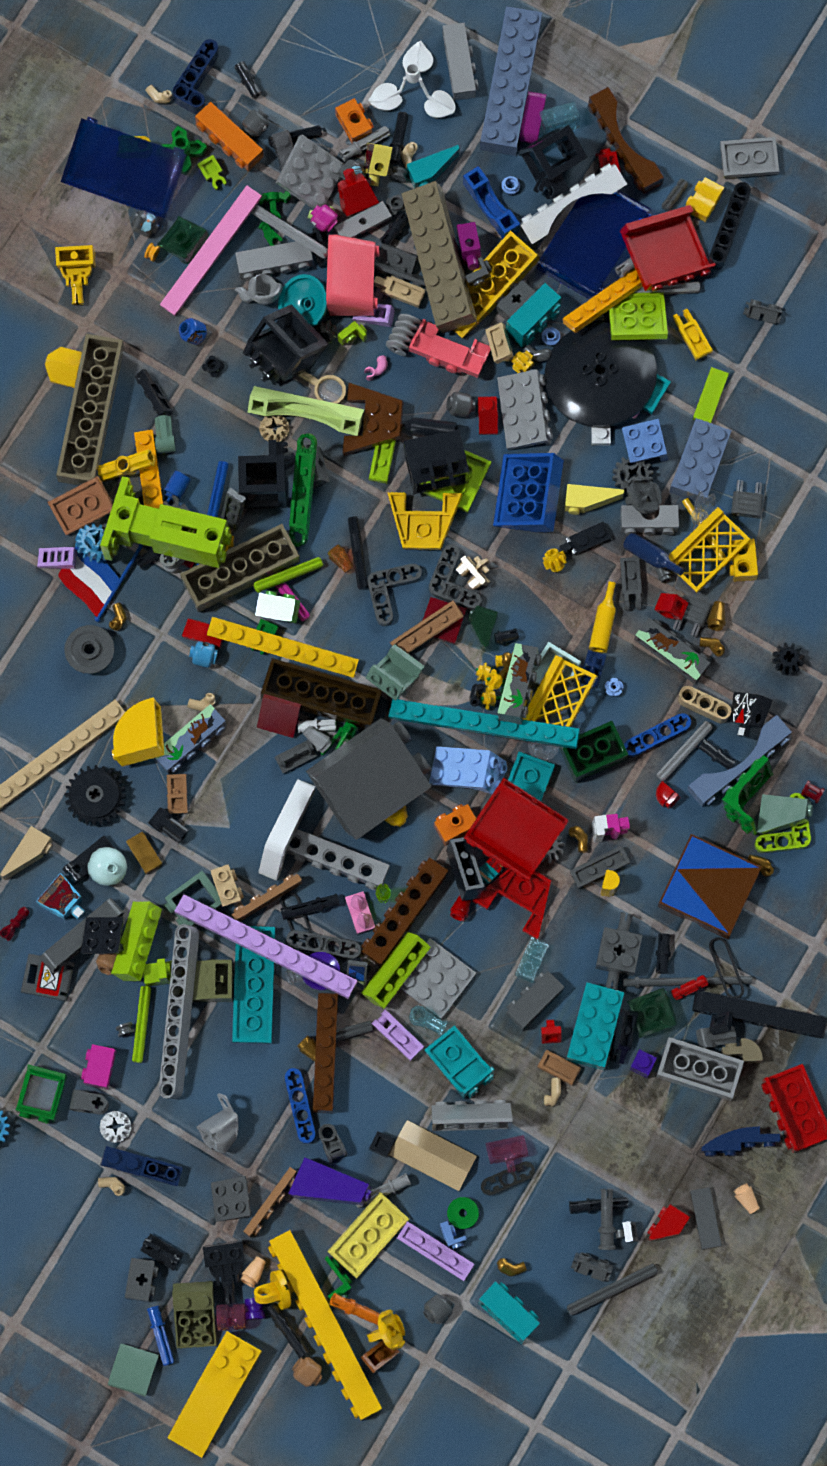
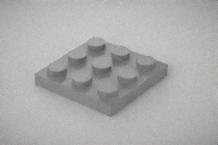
[276,135,344,209]
[400,938,477,1020]

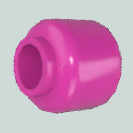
[310,204,338,232]

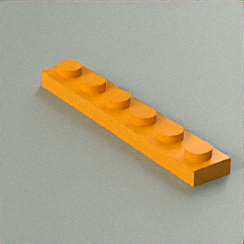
[563,268,642,333]
[134,429,164,509]

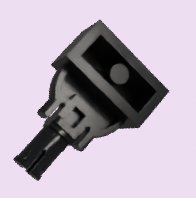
[203,1240,245,1305]

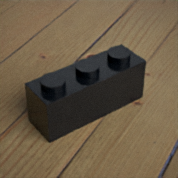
[446,837,484,901]

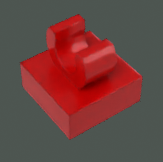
[541,1020,561,1044]

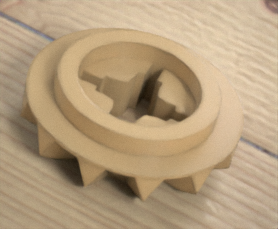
[259,415,289,442]

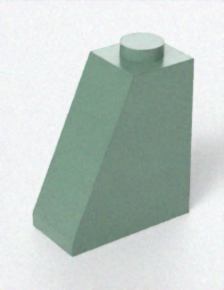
[757,794,813,835]

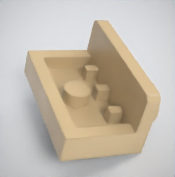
[211,864,244,907]

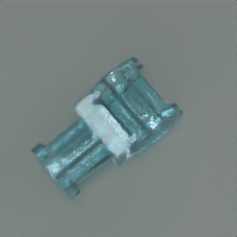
[409,1006,448,1037]

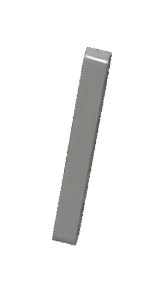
[159,924,199,1099]

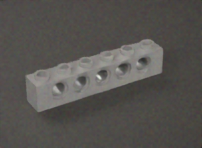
[286,829,390,890]

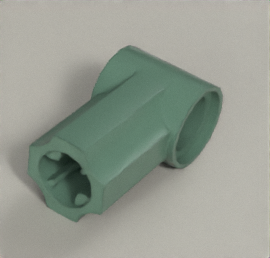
[155,415,176,454]

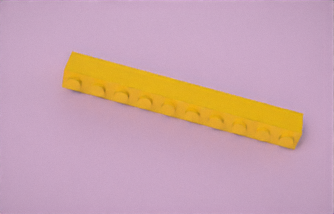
[268,1230,382,1421]

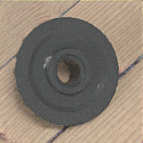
[64,625,114,674]

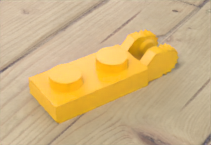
[673,309,713,361]

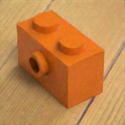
[434,804,476,846]

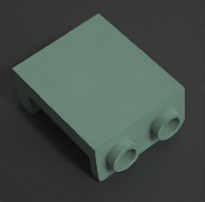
[366,644,425,700]

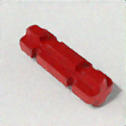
[671,975,709,1000]

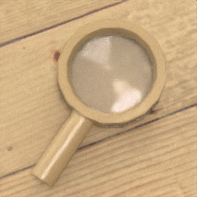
[298,371,346,404]

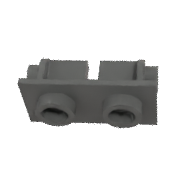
[743,299,783,324]
[274,740,317,774]
[571,1252,613,1282]

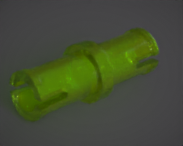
[375,884,391,903]

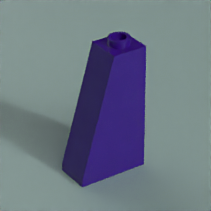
[288,1157,372,1206]

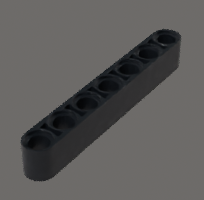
[692,991,827,1039]

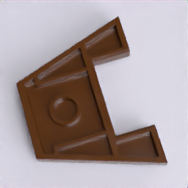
[343,383,404,456]

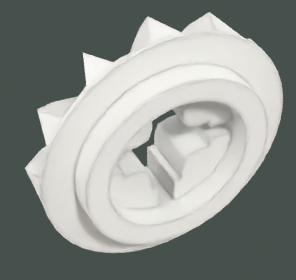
[100,1111,131,1143]

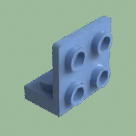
[622,419,668,463]

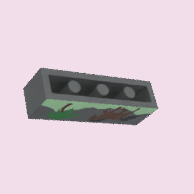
[634,618,710,685]
[498,643,542,725]

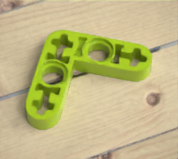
[755,793,811,853]

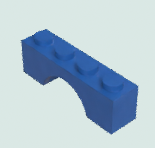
[463,166,520,239]

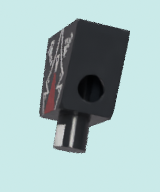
[730,692,773,738]

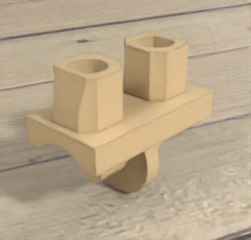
[456,555,490,590]

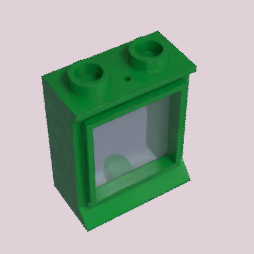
[15,1064,68,1124]

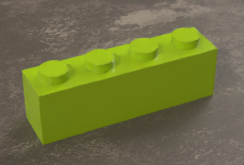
[111,901,162,981]
[361,932,431,1009]

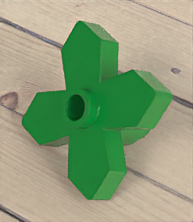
[156,126,207,175]

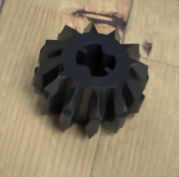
[772,643,805,675]

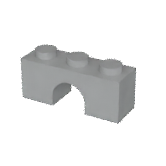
[620,505,679,535]

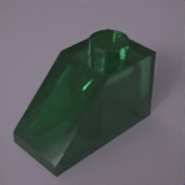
[468,605,498,652]

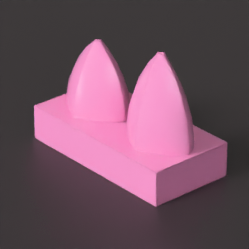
[345,891,375,935]

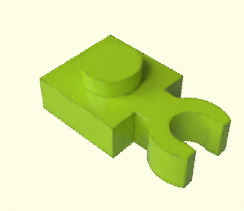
[197,155,226,190]

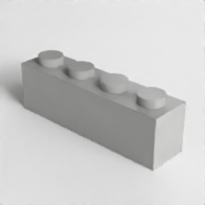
[442,23,479,100]
[235,241,313,281]

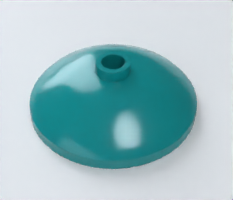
[278,274,328,328]

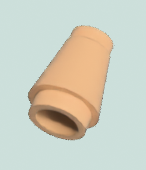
[734,1183,760,1214]
[240,1256,266,1288]

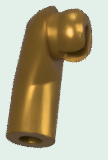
[497,1258,527,1277]

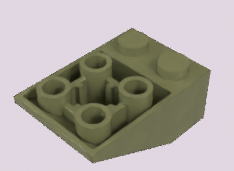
[179,960,233,1002]
[172,1281,217,1349]

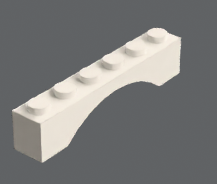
[520,163,627,244]

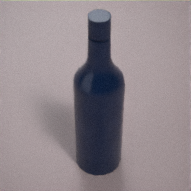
[623,533,684,576]

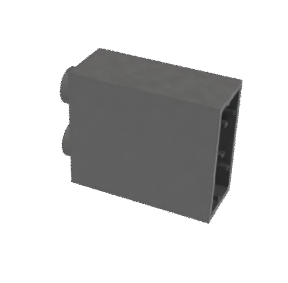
[306,718,432,840]

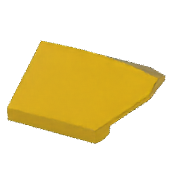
[45,347,82,388]

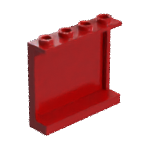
[620,205,716,292]
[464,777,569,880]

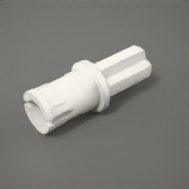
[298,718,336,733]

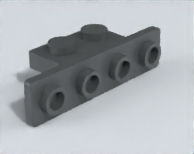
[374,243,425,287]

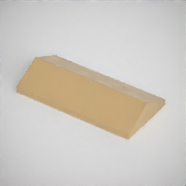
[389,1120,477,1191]

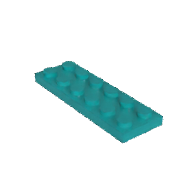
[232,926,275,1044]

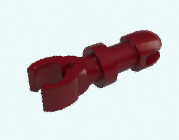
[0,907,29,941]

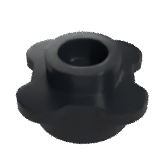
[202,356,224,377]

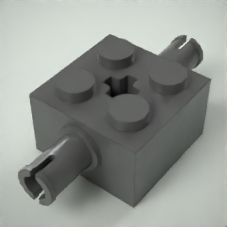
[595,912,643,990]

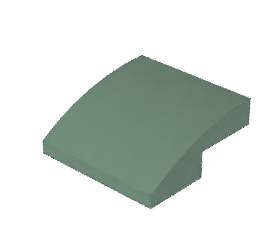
[108,1344,159,1397]

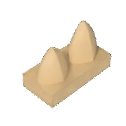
[486,322,514,364]

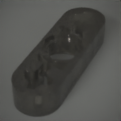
[481,1161,535,1196]

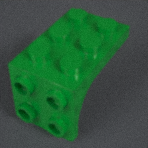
[722,755,773,836]

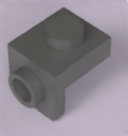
[465,257,492,287]

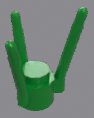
[320,722,359,755]

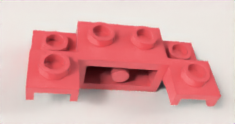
[409,319,491,378]

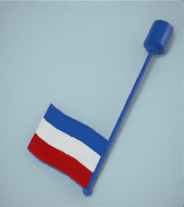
[58,471,191,622]

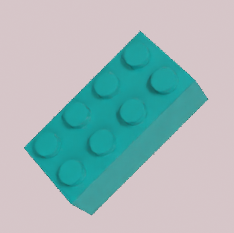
[566,982,624,1071]

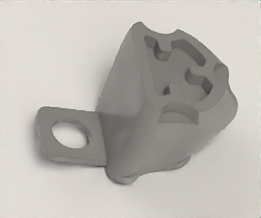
[197,1093,238,1153]

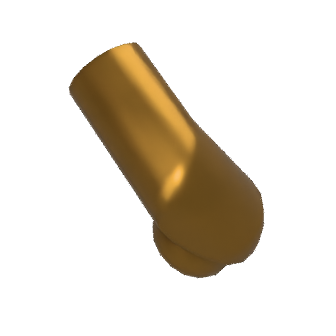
[109,603,126,631]
[699,637,725,657]
[499,652,512,679]
[568,826,588,853]
[747,855,774,876]

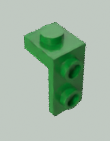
[324,1256,352,1299]

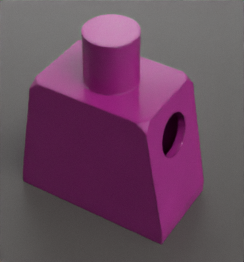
[457,222,481,270]

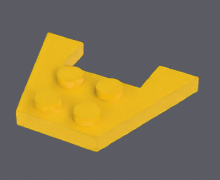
[387,492,463,550]

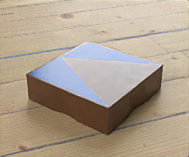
[657,834,761,940]

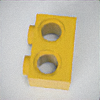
[727,539,758,582]

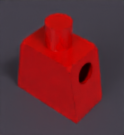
[337,168,379,216]

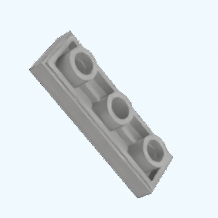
[334,201,392,238]

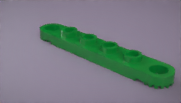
[289,433,317,547]

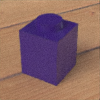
[630,1049,657,1078]

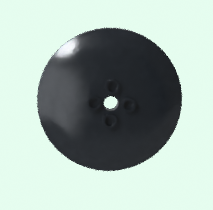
[545,322,657,427]

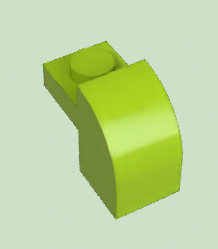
[143,958,172,987]

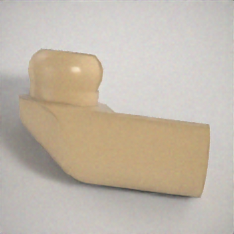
[401,142,418,170]
[544,1078,561,1107]
[98,1177,125,1196]

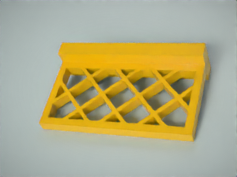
[669,507,751,593]
[523,655,598,727]

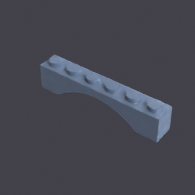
[687,715,792,807]

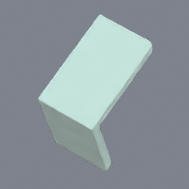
[535,642,581,685]

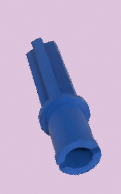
[147,1305,174,1366]

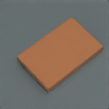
[48,476,113,535]

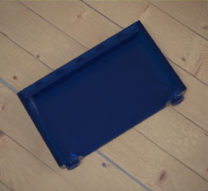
[60,117,187,219]
[537,190,653,300]

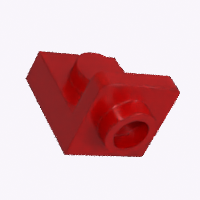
[595,148,621,173]

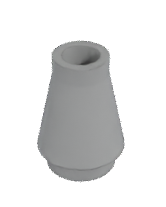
[303,726,332,753]

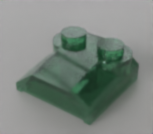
[157,216,209,264]
[627,988,677,1038]

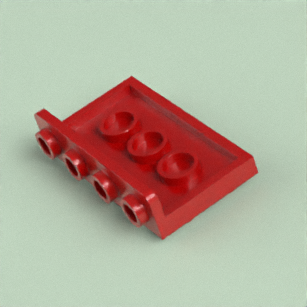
[761,1064,827,1153]

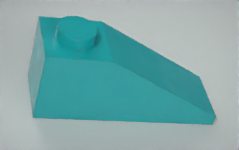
[407,145,460,189]

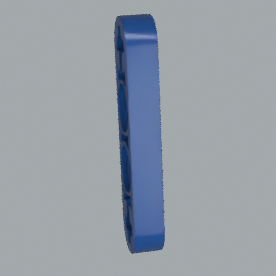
[624,713,691,758]
[285,1068,315,1144]

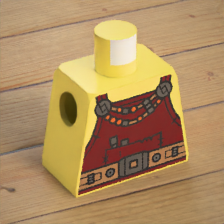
[364,143,393,187]

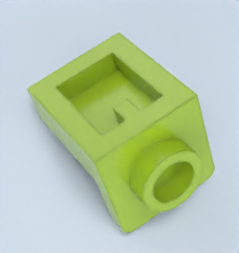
[338,321,367,346]

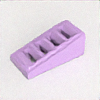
[353,304,395,327]
[37,547,77,569]

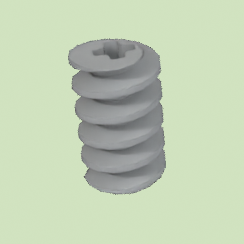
[386,314,421,356]

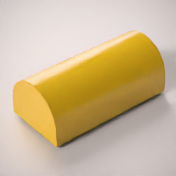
[600,870,620,897]

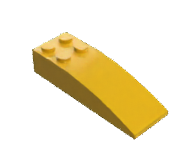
[453,231,540,339]
[168,1331,262,1458]

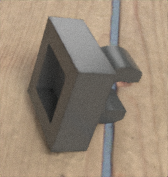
[615,1221,639,1243]

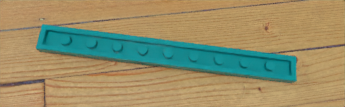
[389,699,580,749]

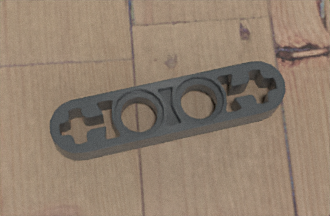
[286,930,361,960]

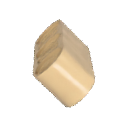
[678,686,731,723]

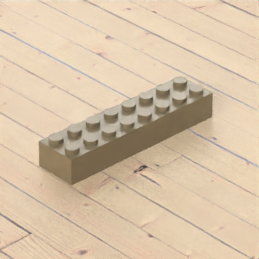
[401,181,477,333]
[56,334,124,485]

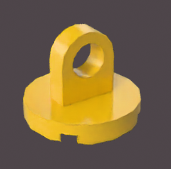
[254,1270,291,1310]
[367,1310,405,1350]

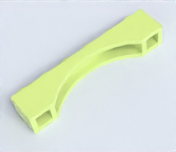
[248,386,364,436]

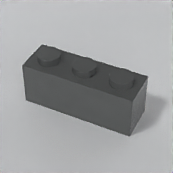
[506,971,564,1031]

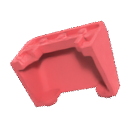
[326,235,380,316]

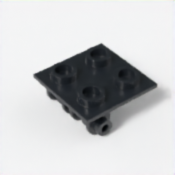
[81,917,124,954]

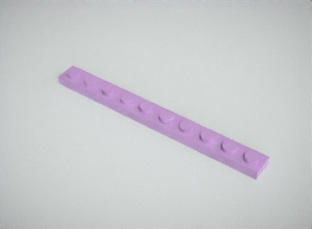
[175,895,357,999]

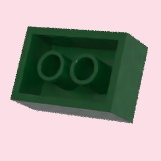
[559,721,628,782]

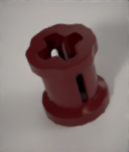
[800,780,825,804]

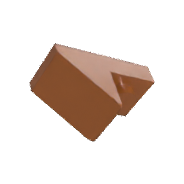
[361,1340,399,1373]

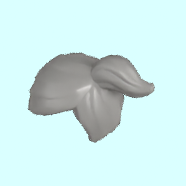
[235,274,282,305]

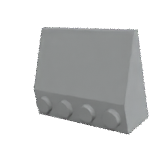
[431,1100,512,1131]

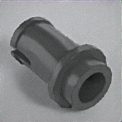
[654,567,672,583]

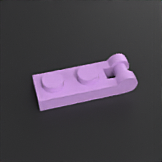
[372,1010,424,1061]

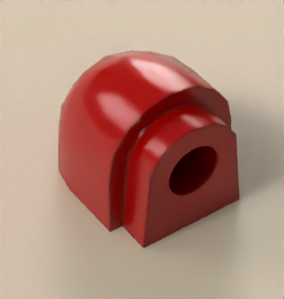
[655,781,681,809]

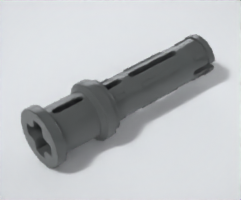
[598,1189,616,1250]

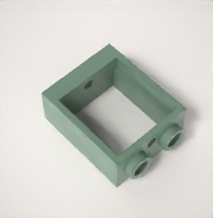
[164,871,223,932]

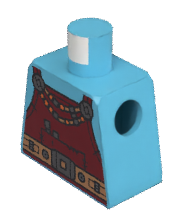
[37,873,85,920]

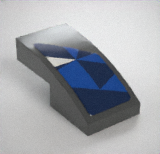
[347,960,367,992]

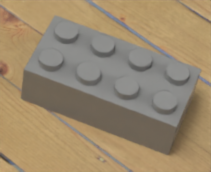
[656,1037,744,1101]

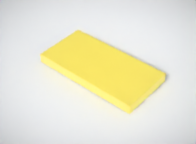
[327,1192,409,1279]

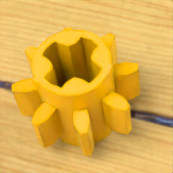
[511,350,534,373]
[543,548,567,572]

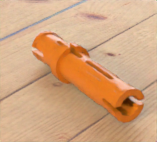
[330,1293,380,1325]

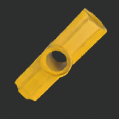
[97,449,155,482]

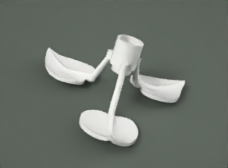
[368,41,456,118]

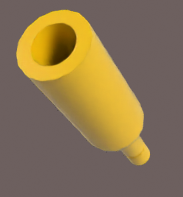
[589,581,616,653]

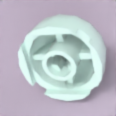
[87,847,127,886]

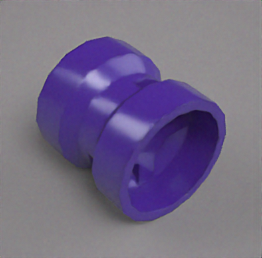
[245,1298,265,1320]

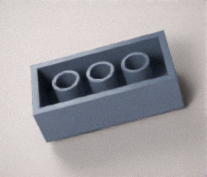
[669,418,732,505]

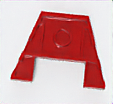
[472,868,551,940]

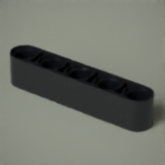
[709,182,751,270]

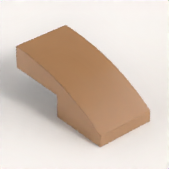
[167,774,188,814]

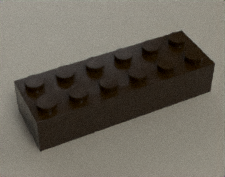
[260,658,382,729]

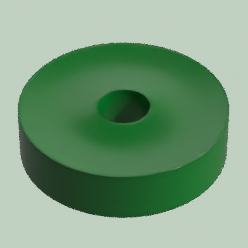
[447,1197,479,1230]

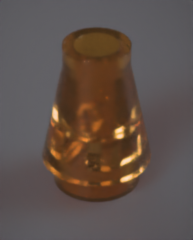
[327,544,353,573]

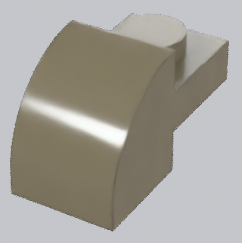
[721,1038,763,1064]

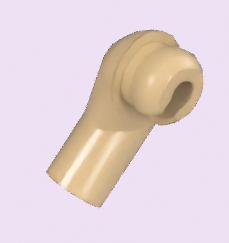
[145,85,172,103]
[187,693,216,711]

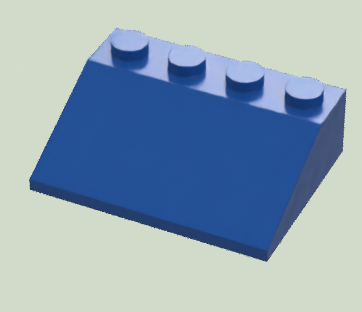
[493,453,564,532]

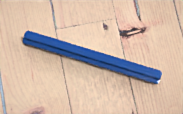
[196,461,228,565]

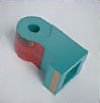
[479,858,504,886]

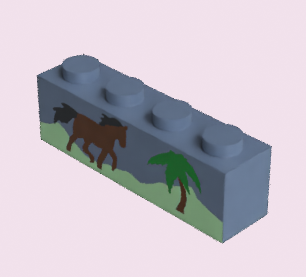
[154,704,226,774]

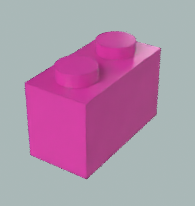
[81,1044,116,1090]

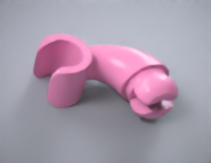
[364,355,388,381]

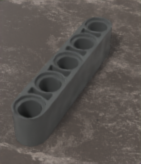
[40,898,124,973]

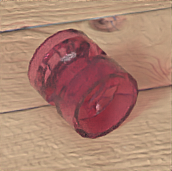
[216,1303,246,1331]

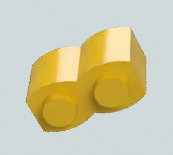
[685,177,725,222]

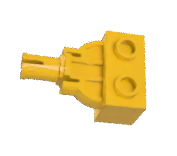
[55,245,96,305]

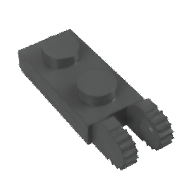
[620,557,642,611]

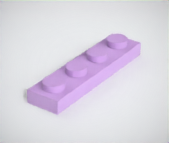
[397,1221,474,1282]

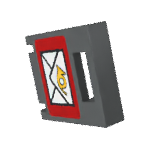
[21,954,75,1002]

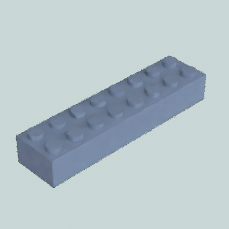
[480,6,542,156]

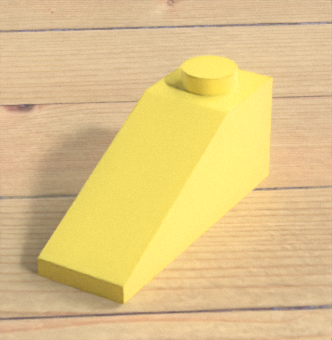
[565,484,624,515]

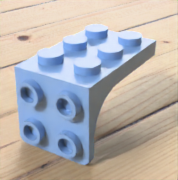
[429,746,507,795]

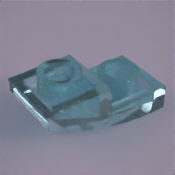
[515,937,549,983]

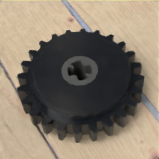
[64,765,126,827]

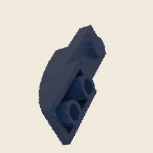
[700,1126,780,1157]
[100,1146,183,1187]

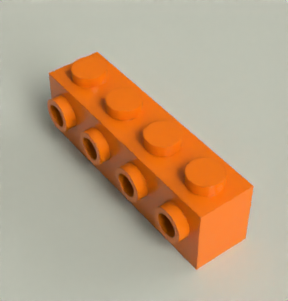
[195,102,264,171]

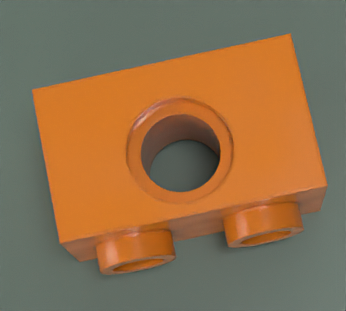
[335,98,374,143]

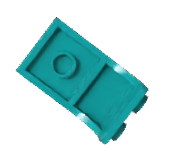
[508,752,555,801]
[424,1025,495,1099]

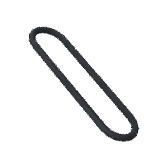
[281,892,317,956]
[709,937,744,999]

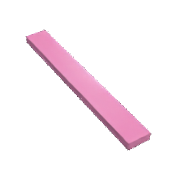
[160,186,262,316]

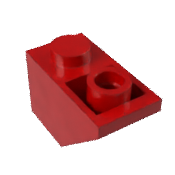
[647,1204,690,1241]

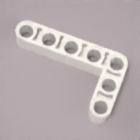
[259,779,316,881]

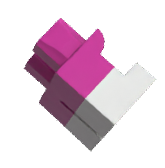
[591,814,630,843]

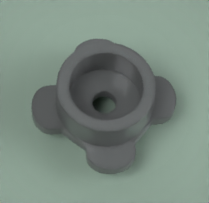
[386,194,406,215]

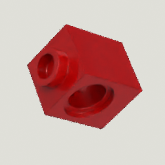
[654,593,688,620]

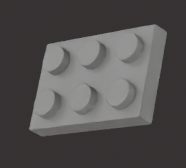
[720,137,779,178]

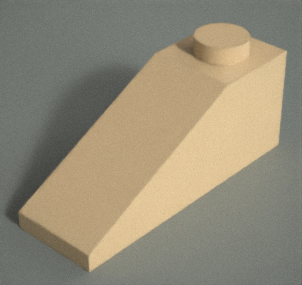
[0,826,53,880]

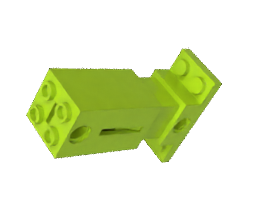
[100,476,232,568]

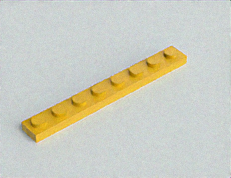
[207,617,359,678]

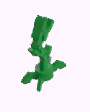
[258,191,291,246]

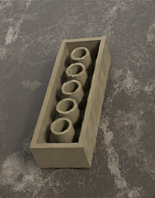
[180,524,300,612]

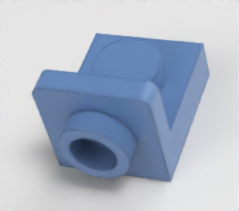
[440,1221,467,1249]

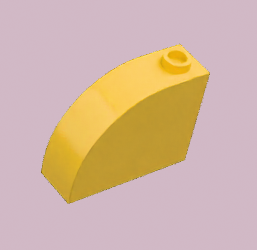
[112,697,164,767]

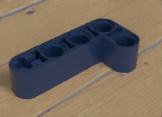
[173,39,219,115]

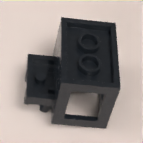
[519,125,588,199]
[247,304,328,385]
[404,429,469,495]
[238,440,295,509]

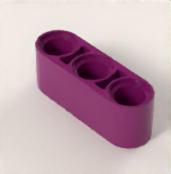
[519,91,547,143]

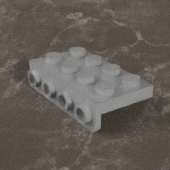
[497,369,553,450]

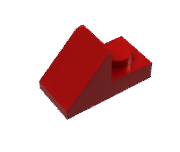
[478,396,498,435]

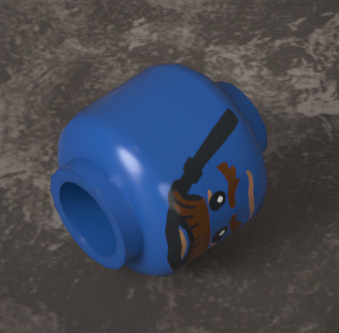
[179,318,207,345]

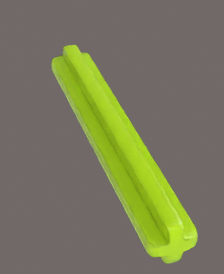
[253,557,323,593]
[132,986,151,1063]

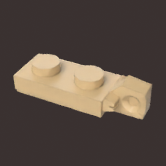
[374,276,426,308]

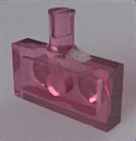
[485,1135,528,1173]

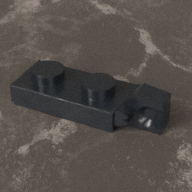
[135,369,174,416]
[559,521,611,555]
[610,1009,638,1064]

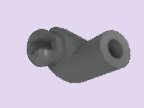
[523,345,552,362]

